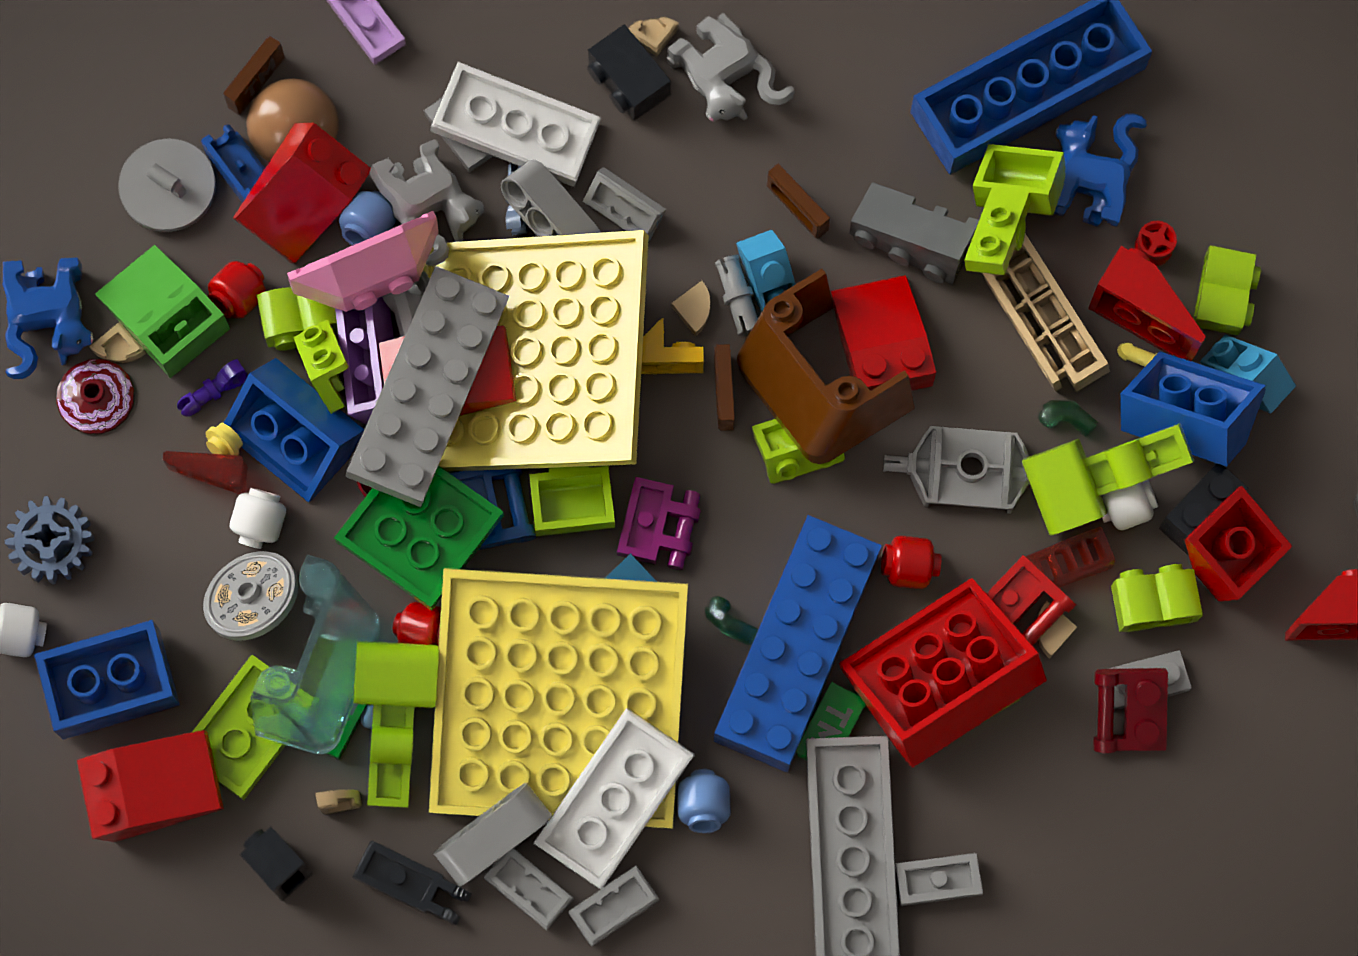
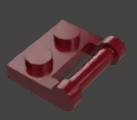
[1093,668,1168,753]

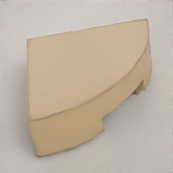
[629,17,679,57]
[672,281,711,336]
[89,322,146,363]
[1037,601,1077,659]
[316,790,362,815]

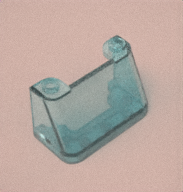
[251,554,380,754]

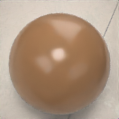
[247,79,339,162]

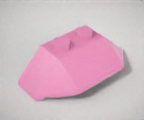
[287,211,439,312]

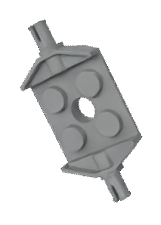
[883,426,1030,514]

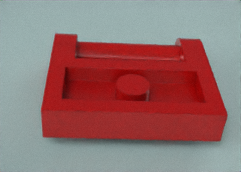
[986,555,1077,646]

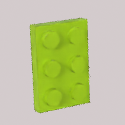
[192,655,318,800]

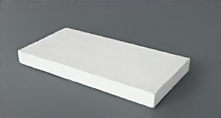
[430,62,601,187]
[534,708,694,889]

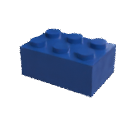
[34,620,180,740]

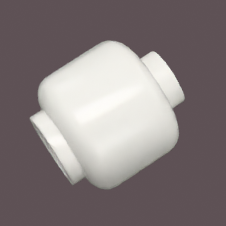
[1102,480,1158,530]
[229,488,286,549]
[0,603,47,658]

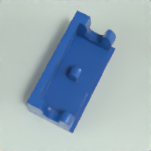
[201,125,265,203]

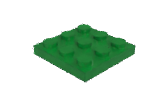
[334,466,504,611]

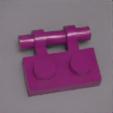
[617,477,701,570]

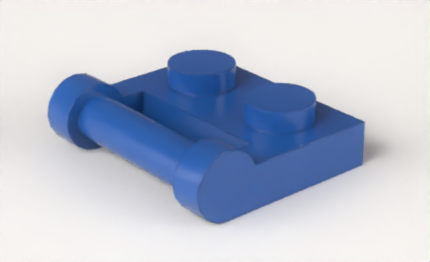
[451,469,536,550]

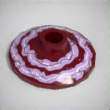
[56,359,135,434]

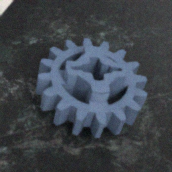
[5,496,95,584]

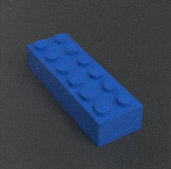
[911,0,1152,175]
[714,515,882,773]

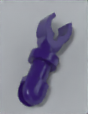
[177,359,248,417]

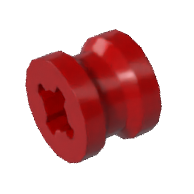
[1134,221,1177,267]

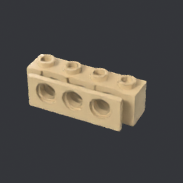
[983,233,1110,392]

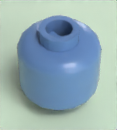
[339,191,396,246]
[677,769,731,833]

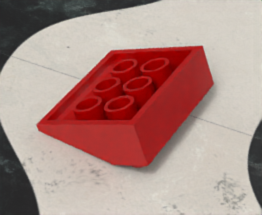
[839,578,1047,768]

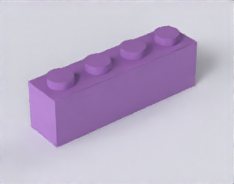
[335,297,394,425]

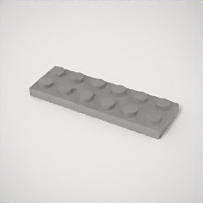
[345,266,509,507]
[806,736,899,956]

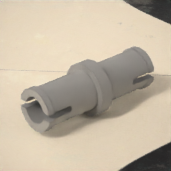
[715,255,758,337]

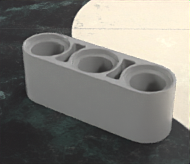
[501,160,601,237]
[434,783,552,886]

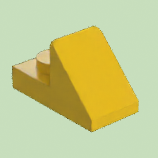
[641,318,704,374]

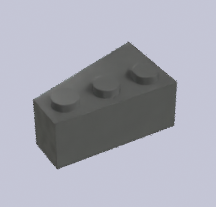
[849,182,979,285]

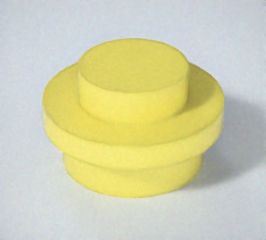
[206,423,243,460]

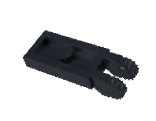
[352,840,472,925]

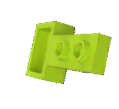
[964,144,1066,275]
[1021,423,1194,535]
[529,466,615,537]
[353,641,439,807]

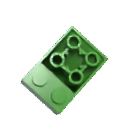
[95,245,230,378]

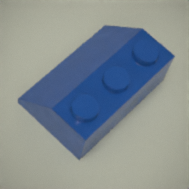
[1121,351,1265,466]
[224,358,364,502]

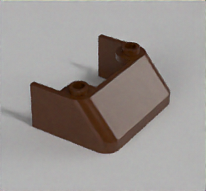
[737,269,915,464]

